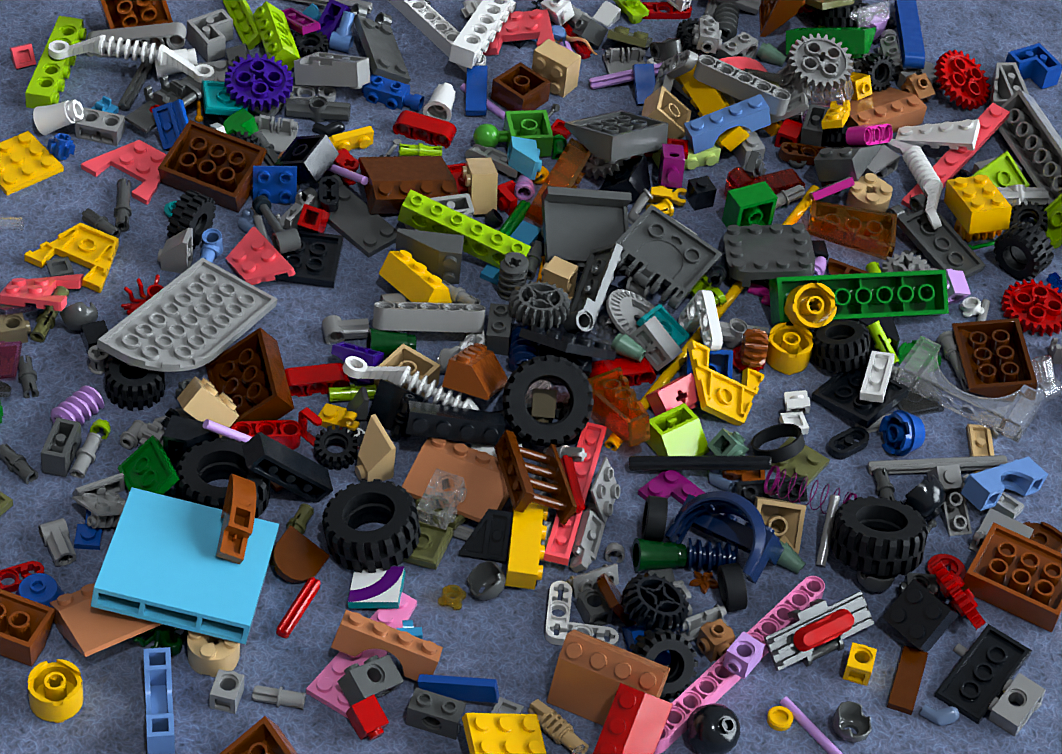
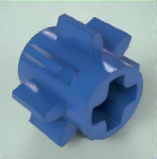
[47,133,75,160]

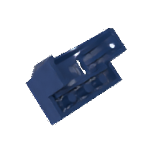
[665,491,784,584]

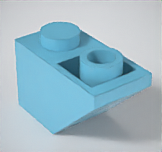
[507,136,542,180]

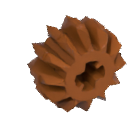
[740,328,769,368]

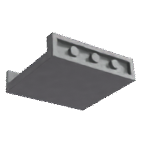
[541,186,632,275]

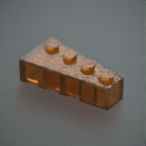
[525,138,592,226]
[807,200,897,260]
[588,367,651,447]

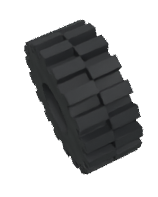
[813,0,862,28]
[167,190,216,250]

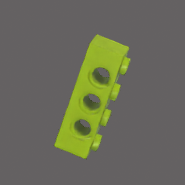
[253,1,301,71]

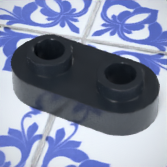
[827,426,869,459]

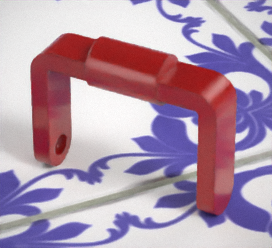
[298,407,322,446]

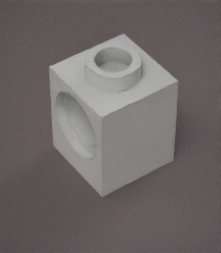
[209,669,244,714]

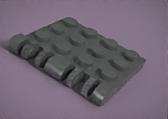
[615,204,723,310]

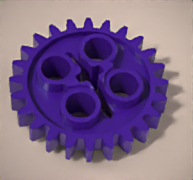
[224,53,293,111]

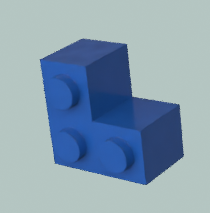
[1005,43,1062,89]

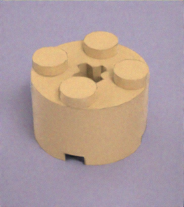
[846,173,893,221]
[187,631,240,677]

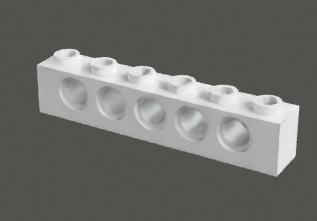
[449,0,516,69]

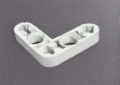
[678,290,723,351]
[545,581,619,646]

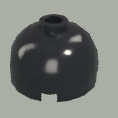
[900,474,946,520]
[687,703,741,754]

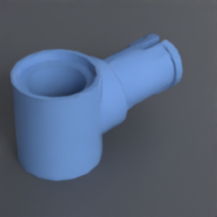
[329,11,355,53]
[199,228,224,263]

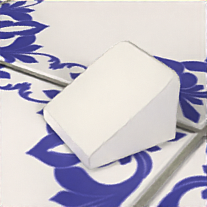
[593,1,621,28]

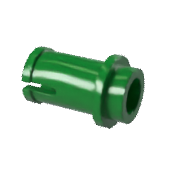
[552,135,567,160]

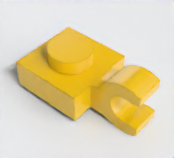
[648,186,687,206]
[318,403,360,431]

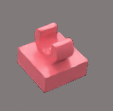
[10,43,36,69]

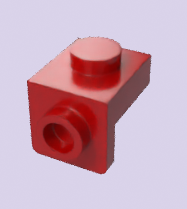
[497,180,518,216]

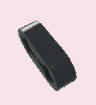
[319,176,339,213]

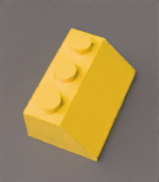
[379,250,452,303]

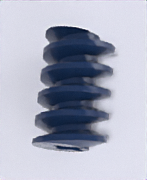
[508,325,539,372]
[686,538,738,572]

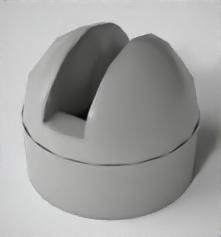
[605,542,625,563]

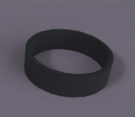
[751,423,805,463]

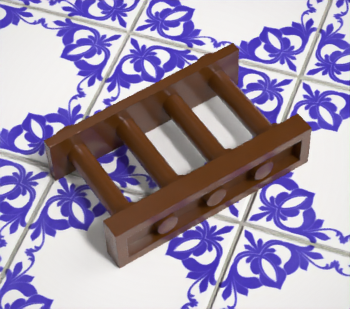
[494,430,577,525]

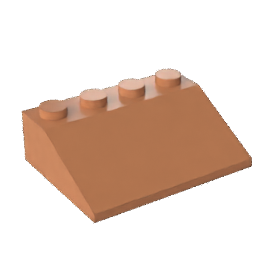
[826,87,927,133]
[402,437,510,522]
[49,584,162,657]
[547,629,671,726]

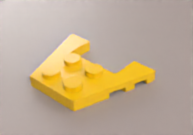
[24,222,119,293]
[687,340,764,426]

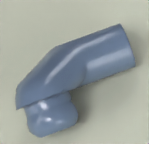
[238,208,258,233]
[707,470,734,492]
[920,704,959,726]

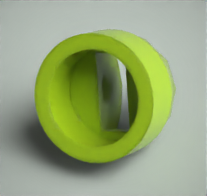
[90,419,111,439]

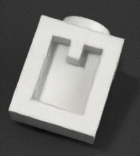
[784,390,810,414]

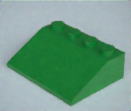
[786,27,876,58]

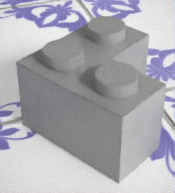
[187,9,233,62]

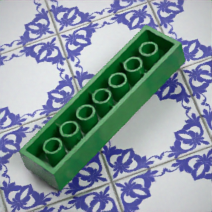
[769,270,949,324]

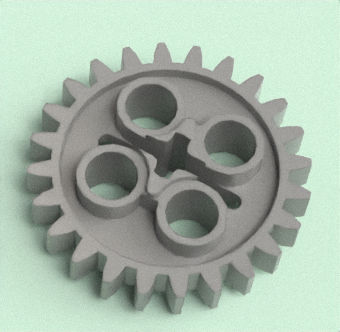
[787,33,853,92]

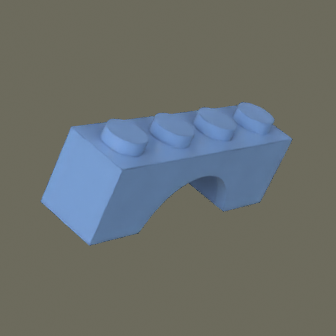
[684,94,771,154]
[961,456,1048,511]
[144,647,175,754]

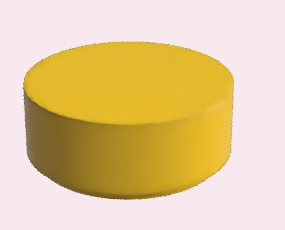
[767,706,793,731]

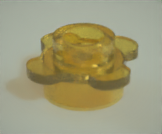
[438,585,467,610]

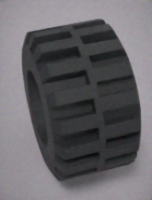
[993,221,1054,281]
[812,320,870,372]
[104,356,165,411]
[629,628,698,698]

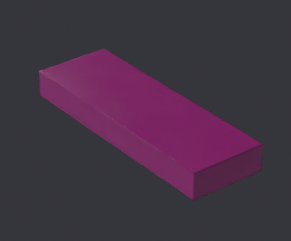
[281,8,321,35]

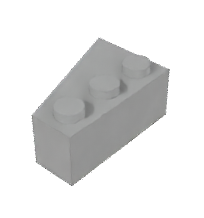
[989,62,1029,107]

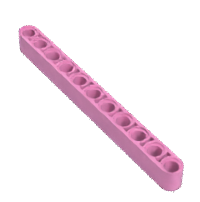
[654,576,825,754]

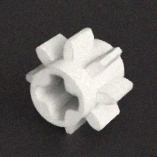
[461,0,482,18]

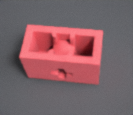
[646,373,699,416]

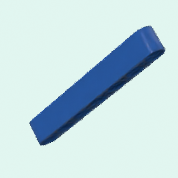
[894,0,925,69]

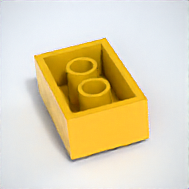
[944,174,1012,234]

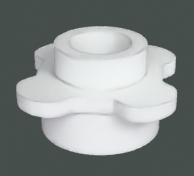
[960,297,984,317]

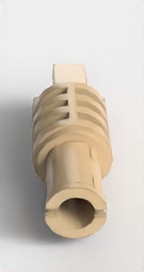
[528,699,589,754]

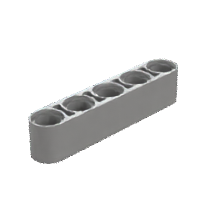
[86,22,187,57]
[693,55,791,116]
[372,301,486,333]

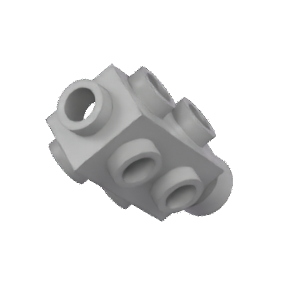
[692,15,722,54]
[877,29,903,76]

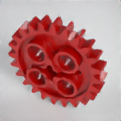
[934,49,991,110]
[1001,279,1062,337]
[928,556,986,630]

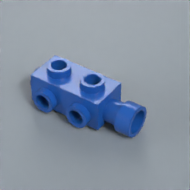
[362,74,424,112]

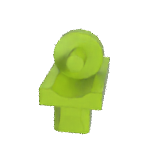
[613,0,649,24]

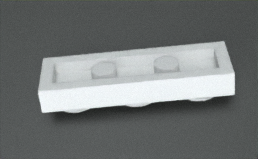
[860,351,895,403]

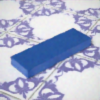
[465,66,488,116]
[417,674,499,703]

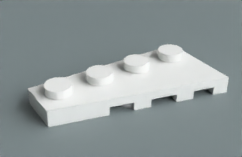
[895,119,980,151]

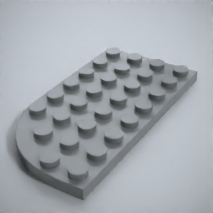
[96,258,278,372]

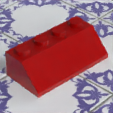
[593,683,673,754]

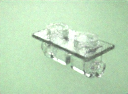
[850,0,889,28]

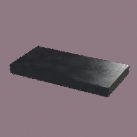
[934,624,1032,724]

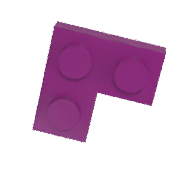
[638,470,705,505]

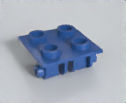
[253,166,297,204]

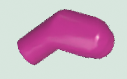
[747,282,770,306]

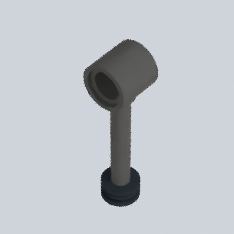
[252,195,301,254]

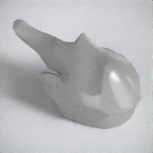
[436,334,476,375]

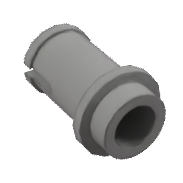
[120,420,145,449]

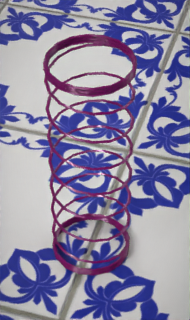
[764,465,858,514]

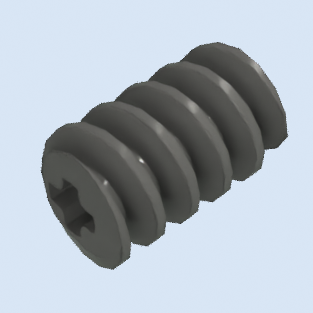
[714,2,740,42]
[497,252,529,301]

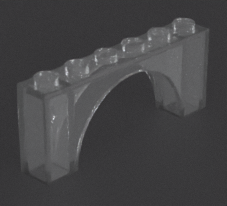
[895,336,1045,443]

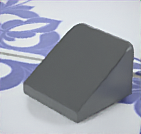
[347,387,369,420]

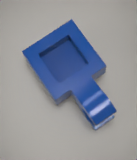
[74,509,103,550]

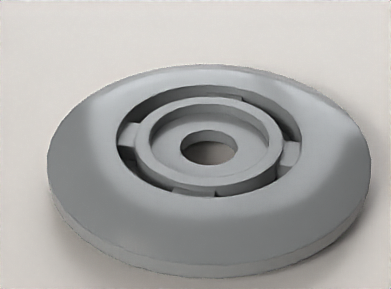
[606,289,655,336]

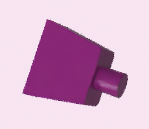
[658,143,685,188]

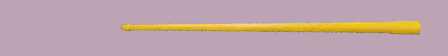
[604,185,819,451]

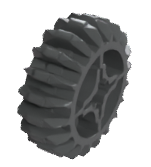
[509,280,571,329]

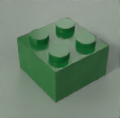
[722,181,778,227]

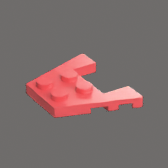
[483,9,555,56]
[81,140,167,205]
[0,274,84,311]

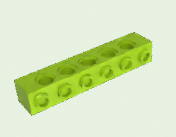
[25,16,87,109]
[397,190,531,269]

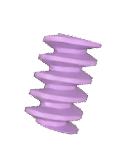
[51,385,104,425]

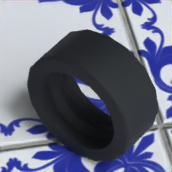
[641,495,668,542]
[717,563,748,612]

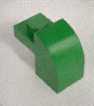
[223,108,259,136]

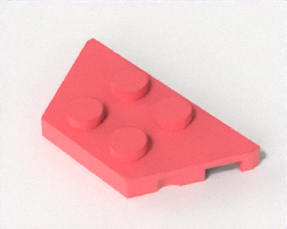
[226,226,296,285]

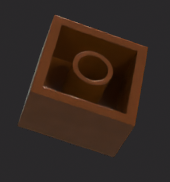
[491,62,551,111]

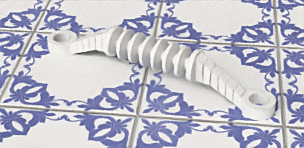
[48,34,214,83]
[883,139,943,230]
[342,356,479,410]

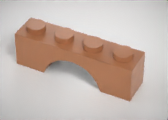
[331,610,443,681]

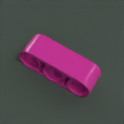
[846,124,893,146]

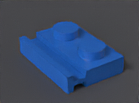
[152,99,189,150]

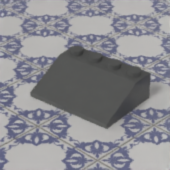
[565,110,669,163]

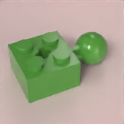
[473,110,553,157]

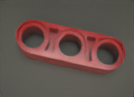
[393,110,457,149]
[589,357,656,391]
[285,363,350,397]
[231,420,301,450]

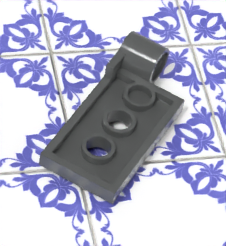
[563,243,623,334]

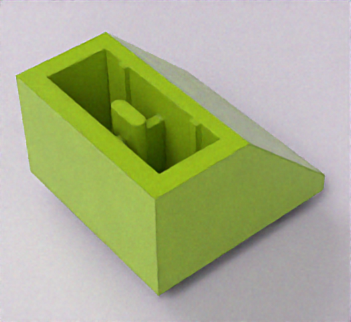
[644,403,710,456]

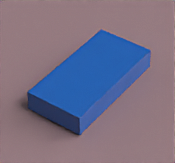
[632,63,655,105]

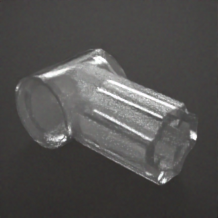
[1031,355,1062,404]

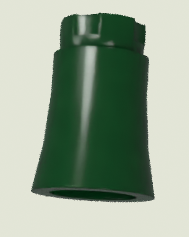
[367,328,416,358]
[631,538,687,572]

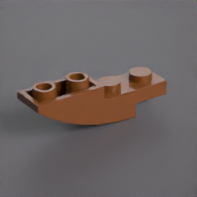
[216,474,256,565]

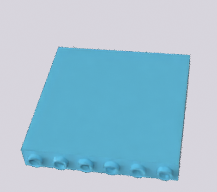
[91,487,279,645]

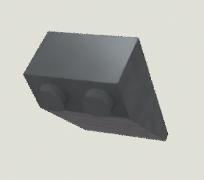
[814,145,880,182]
[395,228,464,284]

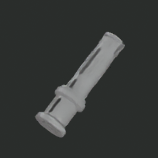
[937,331,968,392]

